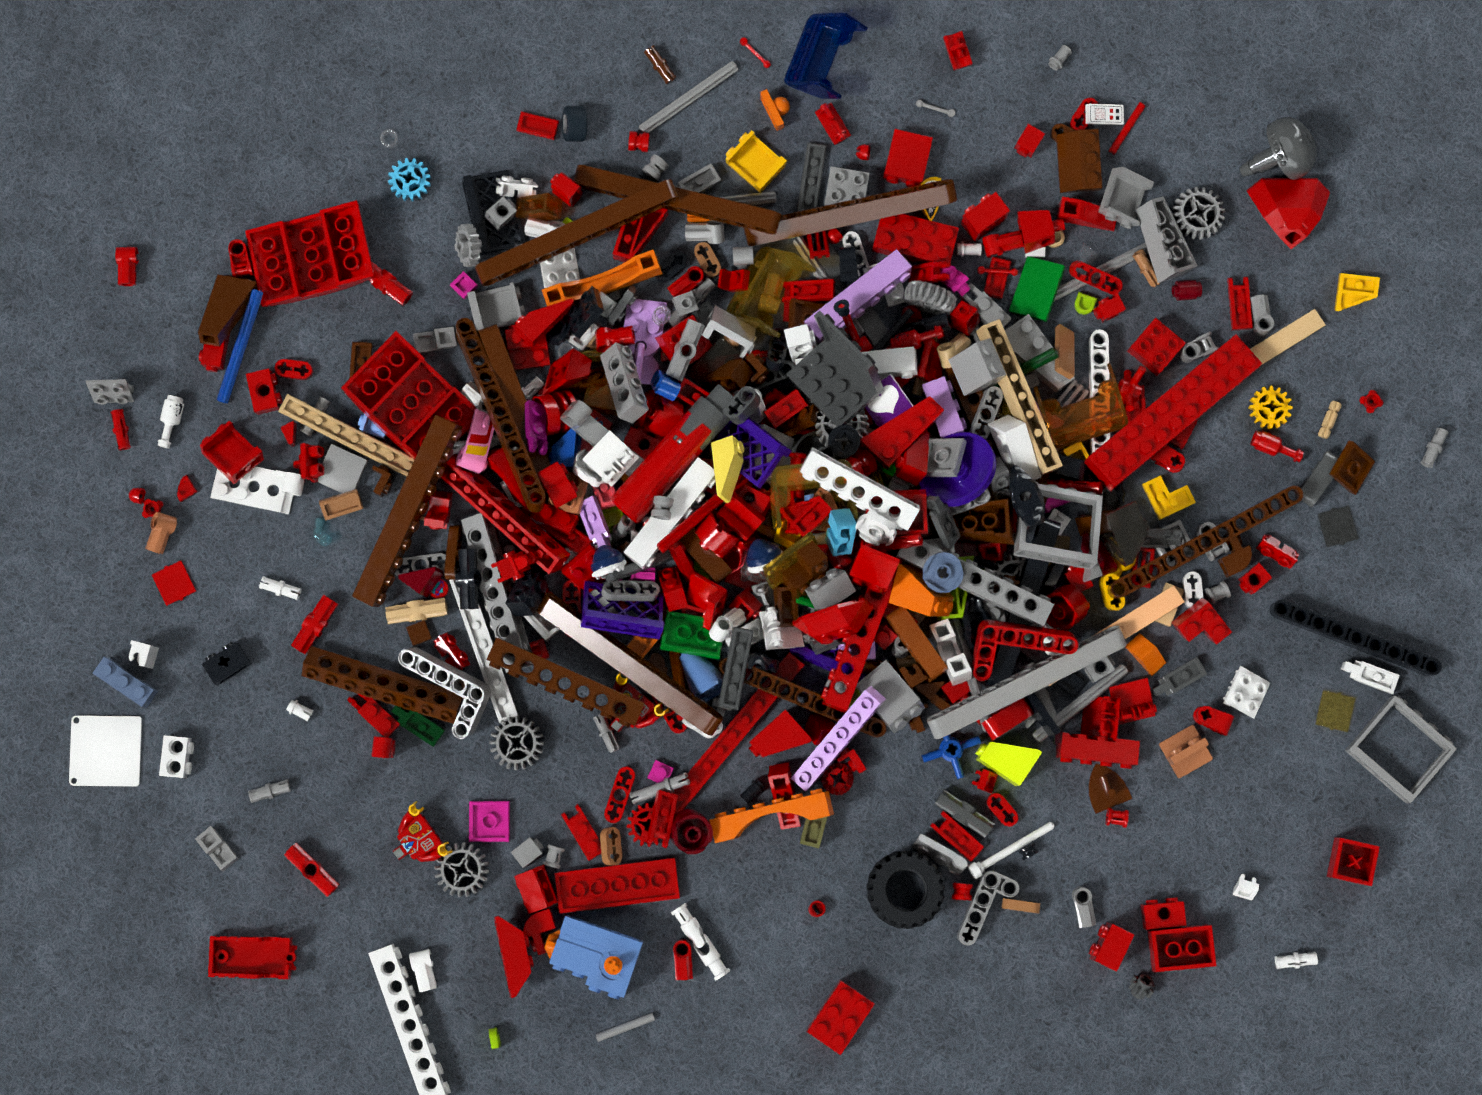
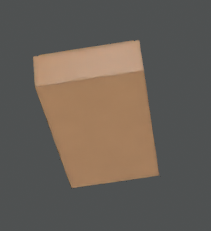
[319,489,364,521]

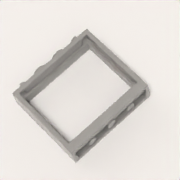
[1013,481,1103,570]
[1345,696,1457,803]

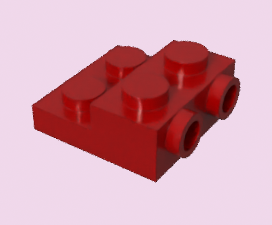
[505,325,550,371]

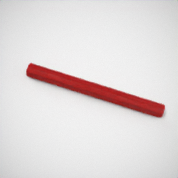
[657,473,749,553]

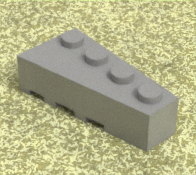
[1136,196,1198,283]
[1005,314,1075,393]

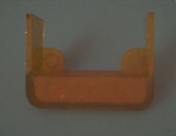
[1033,363,1128,448]

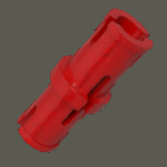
[110,409,131,451]

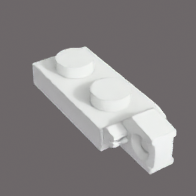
[1341,660,1400,694]

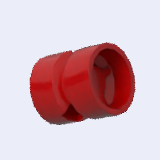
[841,449,877,481]

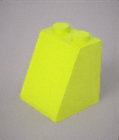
[975,742,1042,786]

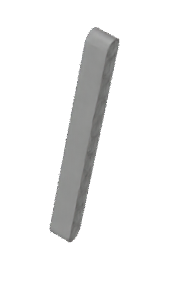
[927,626,1127,739]

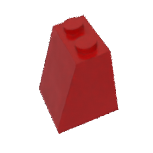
[748,709,812,758]

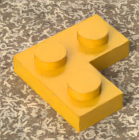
[1142,475,1196,520]

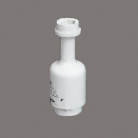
[158,395,184,449]

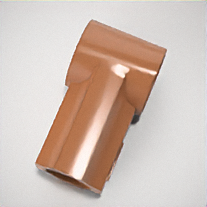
[145,512,177,554]

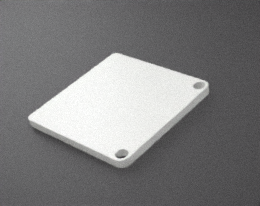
[69,716,142,786]

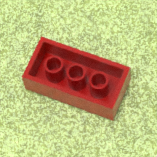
[872,214,959,264]

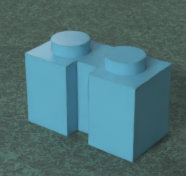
[825,508,856,556]

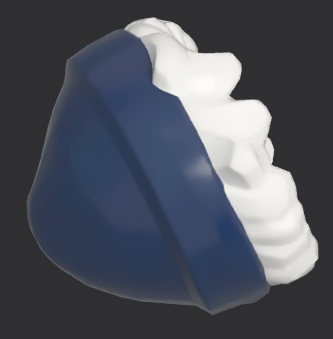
[746,538,783,573]
[591,545,627,580]

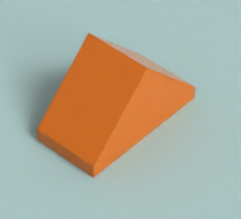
[1125,633,1166,676]

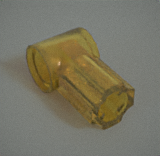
[757,273,785,315]

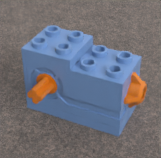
[544,915,644,1000]

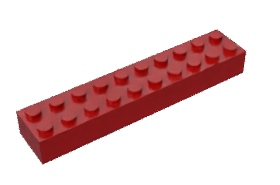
[1084,334,1263,492]

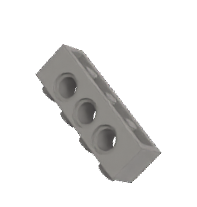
[600,342,649,423]

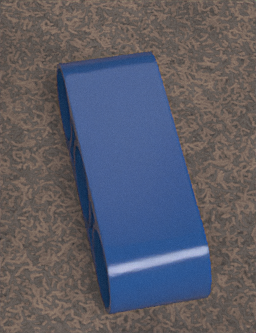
[650,369,681,401]

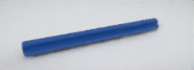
[217,289,263,403]

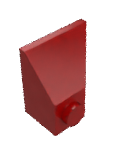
[542,348,592,395]

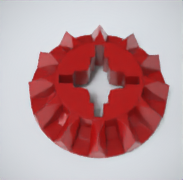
[821,763,854,795]

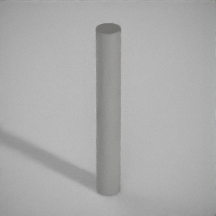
[595,1013,655,1042]

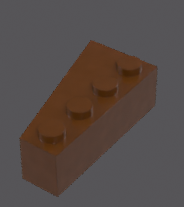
[929,499,1015,545]

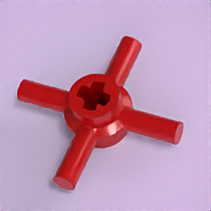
[1111,366,1146,415]

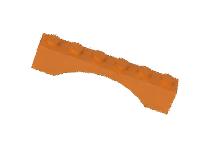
[542,250,663,306]
[709,788,834,843]

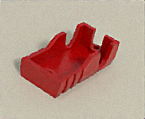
[208,936,297,979]

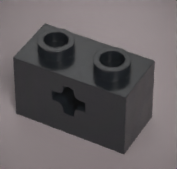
[202,642,252,685]

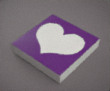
[865,373,913,427]

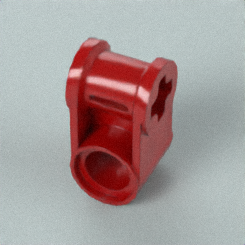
[228,239,254,278]
[1151,445,1185,473]
[1193,706,1234,736]
[371,736,396,758]

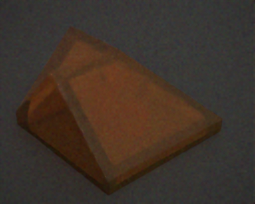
[583,384,618,416]

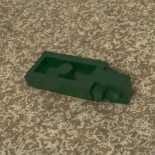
[391,706,445,747]

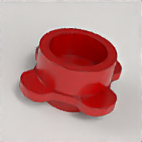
[1359,390,1383,413]
[142,499,163,518]

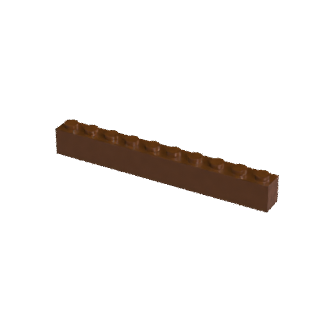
[352,415,463,607]

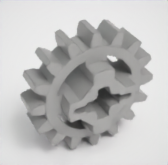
[454,223,482,267]

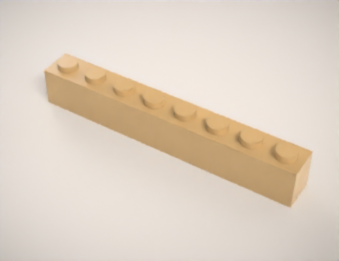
[976,319,1063,476]

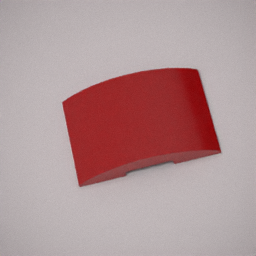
[245,200,375,307]
[341,331,477,460]

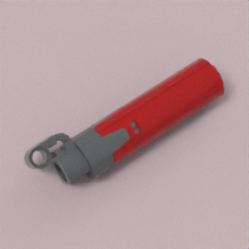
[610,384,761,523]

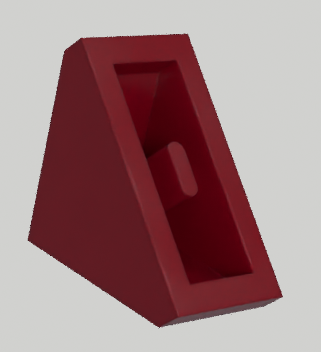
[398,567,443,597]

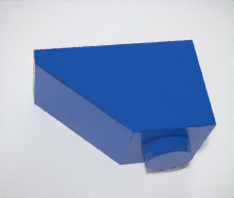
[549,429,582,470]

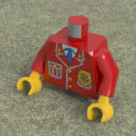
[610,672,669,732]
[393,801,453,862]

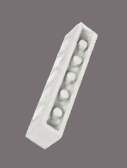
[800,447,920,531]

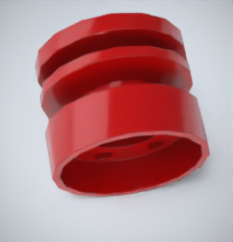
[532,390,576,436]

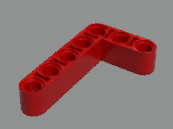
[971,620,1078,681]

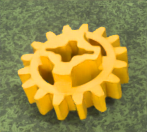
[1248,386,1293,430]

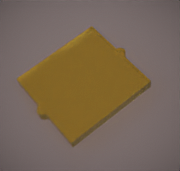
[1315,690,1355,732]

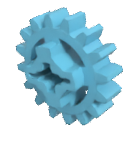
[388,158,431,202]

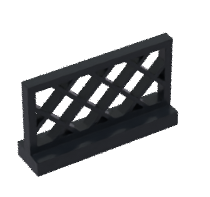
[462,170,526,256]

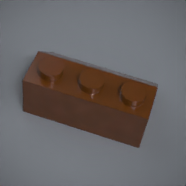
[1056,129,1102,193]

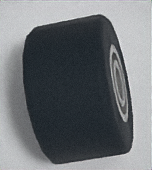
[562,106,587,142]

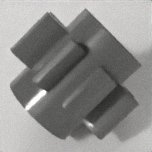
[1129,974,1155,999]

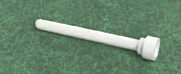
[967,822,1054,880]

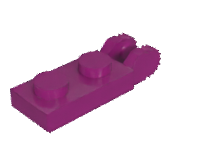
[525,400,548,455]

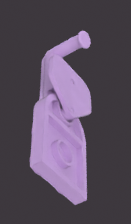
[624,299,667,385]

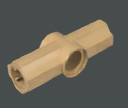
[385,598,448,624]

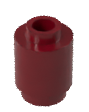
[1171,280,1202,301]

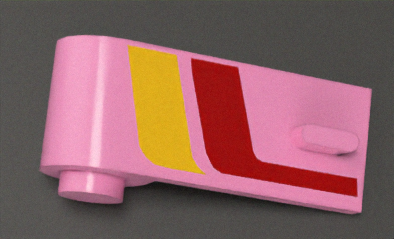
[456,409,494,474]

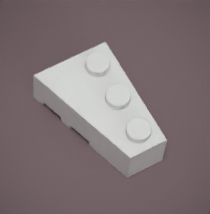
[988,415,1041,480]

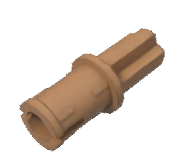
[1132,249,1160,287]

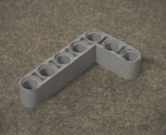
[560,400,644,476]
[398,647,491,739]

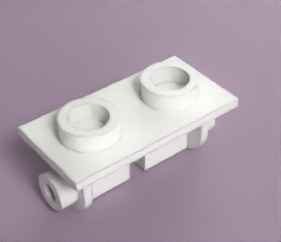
[496,176,538,199]

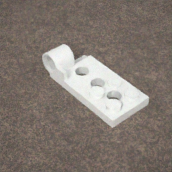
[210,467,305,514]

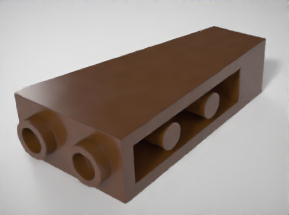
[198,274,257,347]

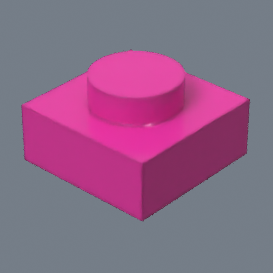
[450,271,478,300]
[647,760,674,783]

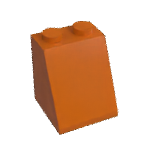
[889,564,954,617]

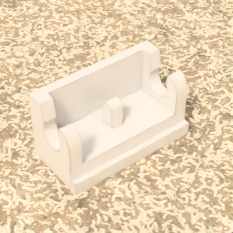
[524,611,560,641]
[129,640,159,669]

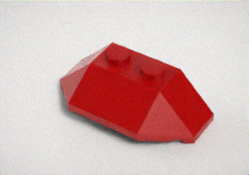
[792,598,873,644]
[494,916,534,998]

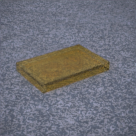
[763,532,818,590]

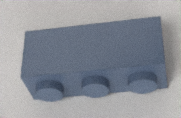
[93,657,158,708]

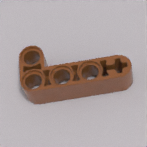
[886,607,948,683]

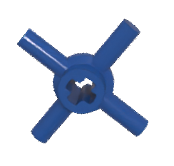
[921,734,981,779]

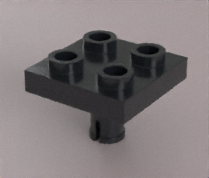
[568,286,608,339]

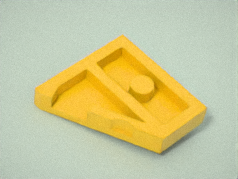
[1335,273,1380,311]

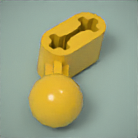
[1099,546,1136,611]

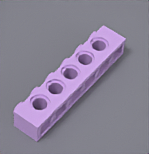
[791,686,886,792]

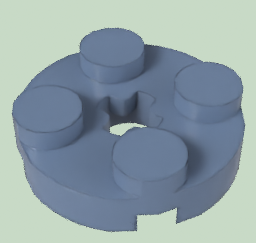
[922,552,963,593]

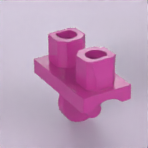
[939,265,970,296]

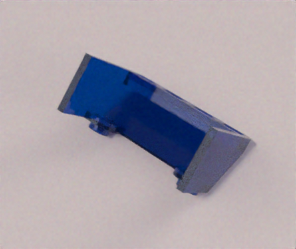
[784,13,868,99]

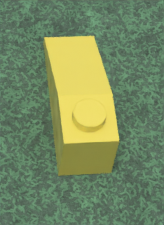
[711,435,744,503]

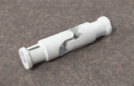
[671,903,730,981]

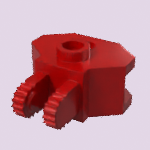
[491,550,538,583]

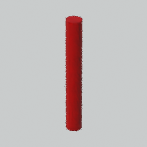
[1108,102,1146,155]

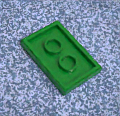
[1009,256,1066,322]
[660,611,723,660]

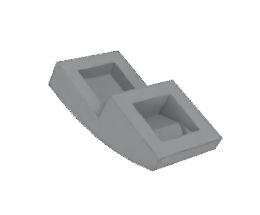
[413,327,457,354]
[195,826,239,872]

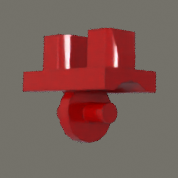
[943,31,973,71]
[293,443,324,483]

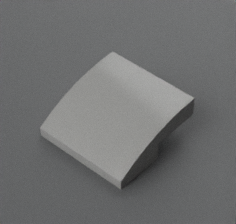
[318,444,368,493]

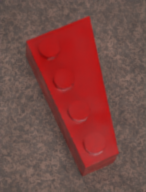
[860,396,944,471]
[1055,732,1140,769]

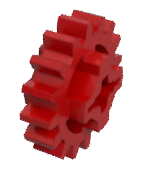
[626,803,663,847]

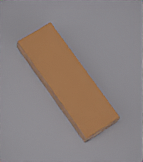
[1055,324,1075,379]

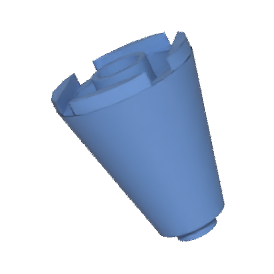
[679,653,724,702]

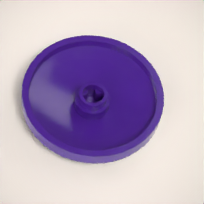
[919,432,996,507]

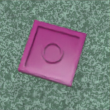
[469,801,510,842]

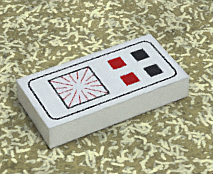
[1085,104,1124,125]

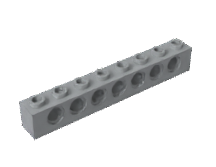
[461,513,533,673]
[896,534,1054,627]

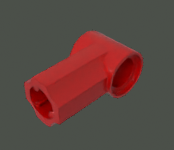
[982,230,1024,258]
[115,247,139,286]
[667,266,705,297]
[595,326,636,353]
[673,939,693,980]

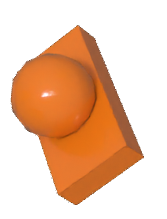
[760,89,790,131]

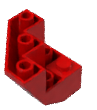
[1246,178,1330,249]

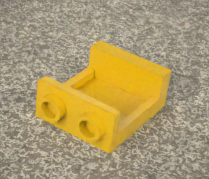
[726,130,787,193]

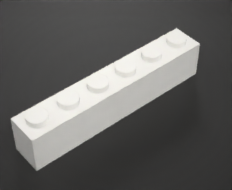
[795,347,918,379]
[624,457,716,569]

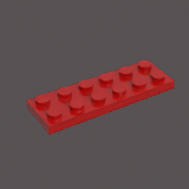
[555,858,680,914]

